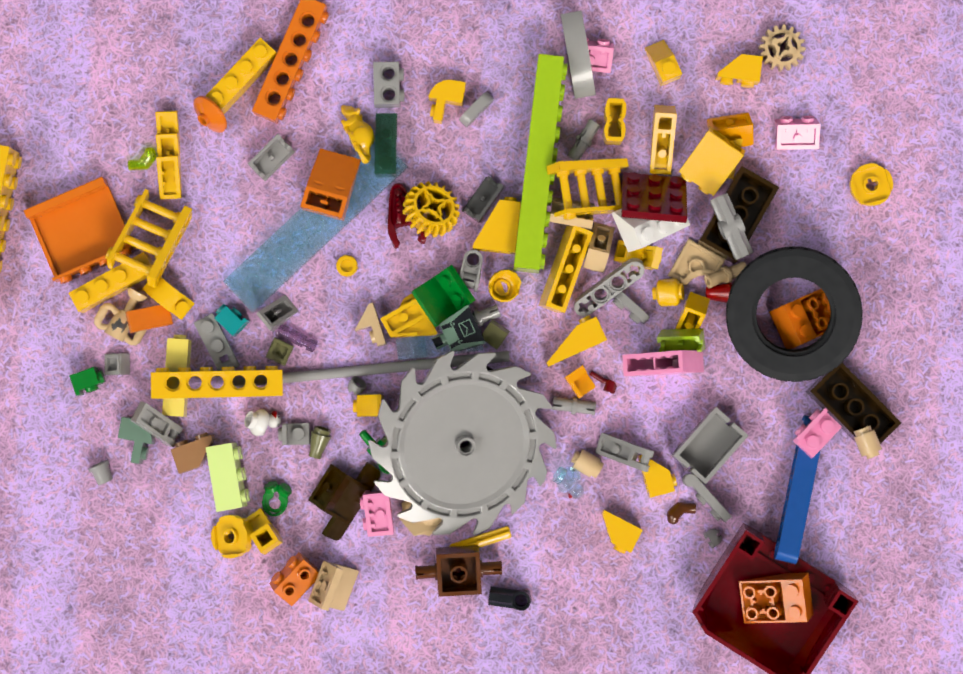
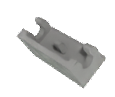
[248,134,295,181]

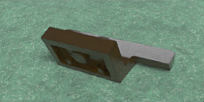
[308,462,380,541]

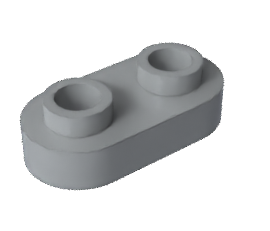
[612,292,650,324]

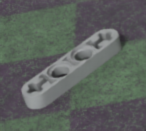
[574,258,644,317]

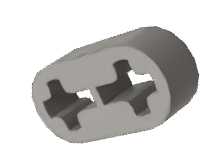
[459,91,494,127]

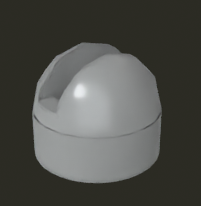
[348,377,367,396]
[703,529,722,548]

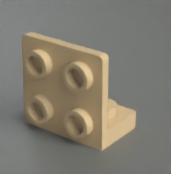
[308,560,359,611]

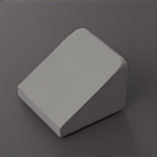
[105,353,130,375]

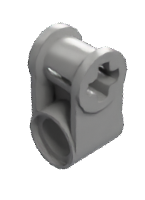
[459,250,483,292]

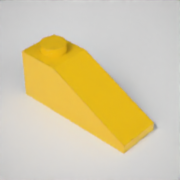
[650,105,677,175]
[546,315,607,367]

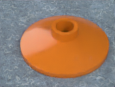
[193,96,227,133]

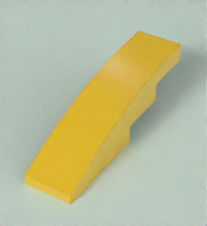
[155,110,182,199]

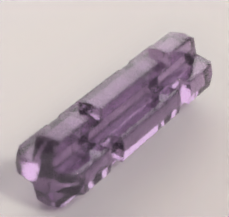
[277,324,318,352]

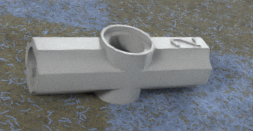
[710,193,753,260]

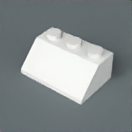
[612,209,690,252]

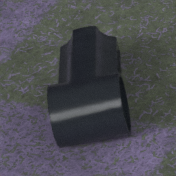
[488,586,532,611]

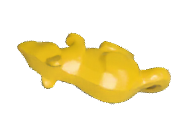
[341,105,375,164]

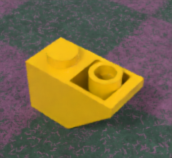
[715,54,763,88]

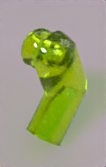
[128,147,156,171]

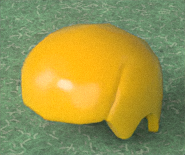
[488,269,521,302]

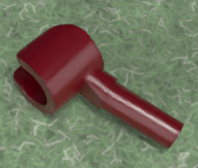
[590,371,617,394]

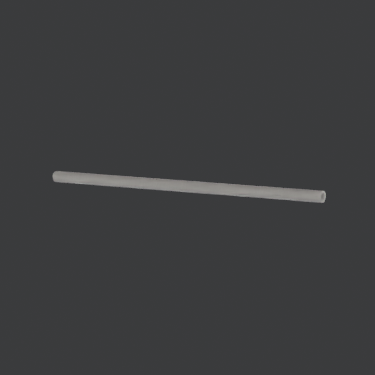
[233,351,510,388]

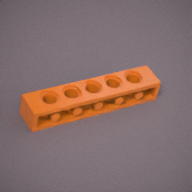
[252,0,329,124]

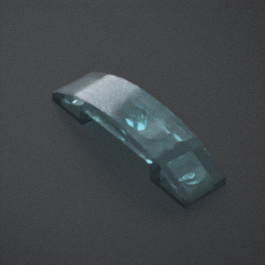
[396,329,483,361]

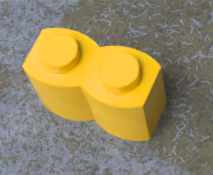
[603,98,626,145]

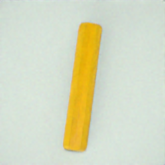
[449,526,511,548]

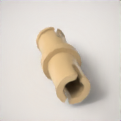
[704,261,747,288]

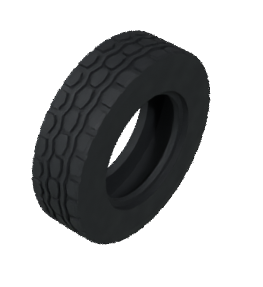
[726,246,863,382]

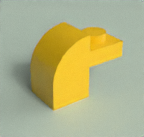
[428,80,466,124]
[613,240,663,270]
[142,277,195,320]
[246,508,283,555]

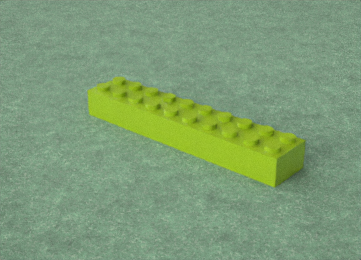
[513,54,568,274]

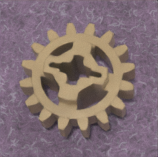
[758,24,806,72]

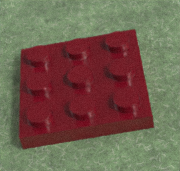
[621,172,687,223]

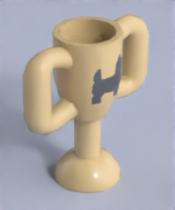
[94,287,147,345]

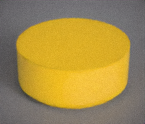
[336,255,358,277]

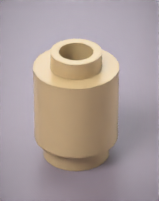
[854,425,882,459]
[570,449,604,478]

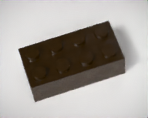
[697,166,779,264]
[806,363,901,444]

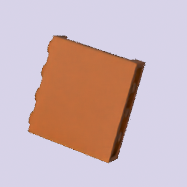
[23,177,136,284]

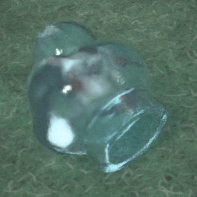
[553,467,584,498]

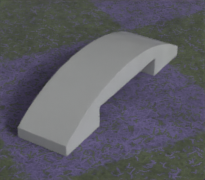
[561,10,596,99]

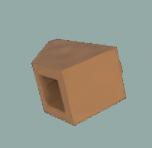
[171,432,215,474]

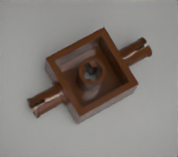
[415,545,502,597]

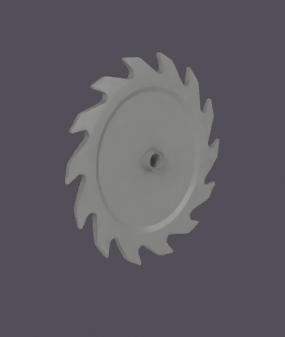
[368,350,557,536]

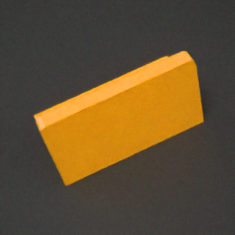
[707,112,754,147]

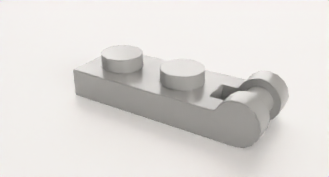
[194,313,240,371]
[130,401,183,448]
[595,433,655,472]
[682,474,732,522]

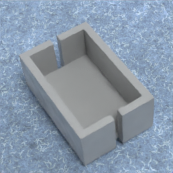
[671,407,749,484]

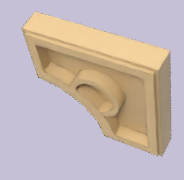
[667,238,726,286]

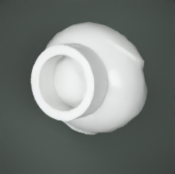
[244,409,281,436]

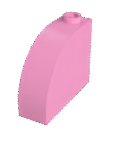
[622,350,704,376]

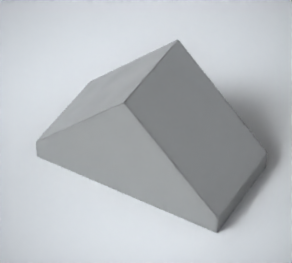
[257,295,298,332]

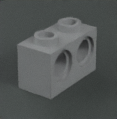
[373,62,405,108]

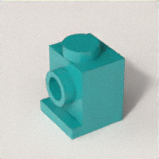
[214,304,250,337]

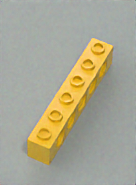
[151,366,283,399]

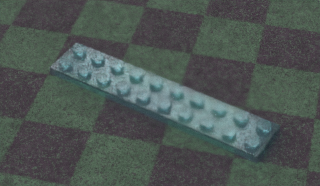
[223,136,408,313]

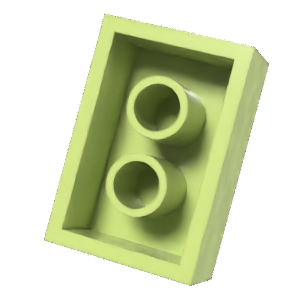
[206,443,250,512]

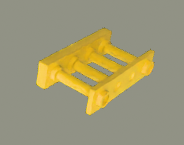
[546,158,629,220]
[105,189,192,288]

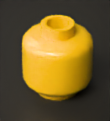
[652,278,684,307]

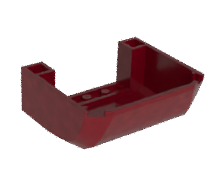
[692,523,859,674]

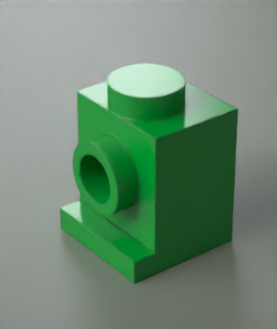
[69,367,106,396]

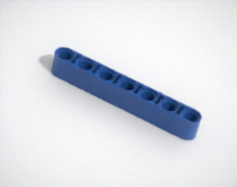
[774,415,820,564]

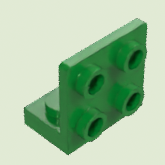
[412,265,475,327]

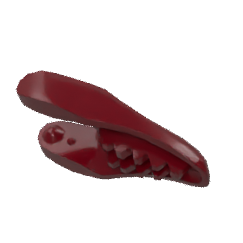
[388,183,427,249]

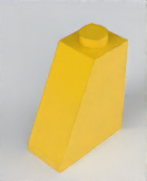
[473,197,521,255]

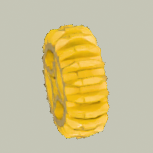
[403,181,460,238]

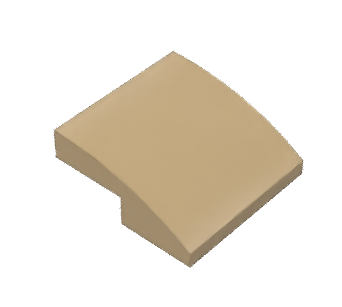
[550,197,595,229]

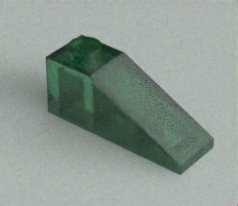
[375,113,398,177]

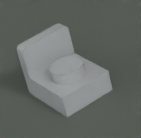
[278,423,310,445]

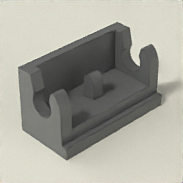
[462,176,504,223]

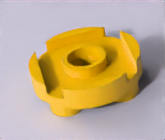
[849,163,893,207]
[211,515,252,558]

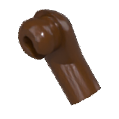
[666,502,696,524]

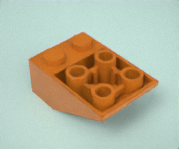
[300,148,361,221]
[769,289,831,349]
[739,573,814,623]

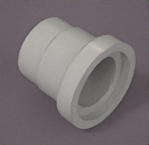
[88,460,113,485]

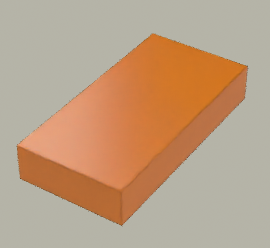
[125,305,173,333]

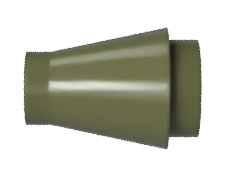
[309,426,332,459]

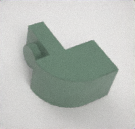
[118,417,155,464]

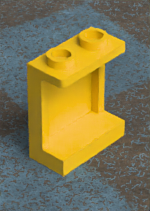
[679,126,745,196]

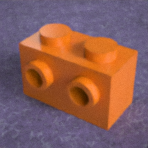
[269,552,319,606]

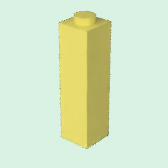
[162,335,192,417]

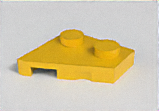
[380,299,438,338]

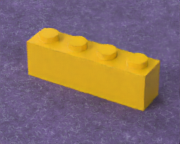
[205,37,277,114]
[538,225,593,313]
[68,252,153,313]

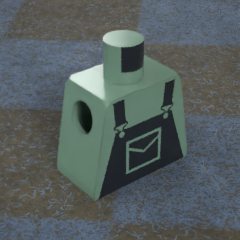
[432,305,486,352]

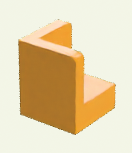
[564,365,595,399]

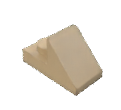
[355,303,387,347]

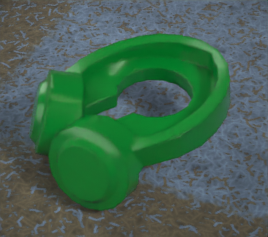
[262,481,292,516]

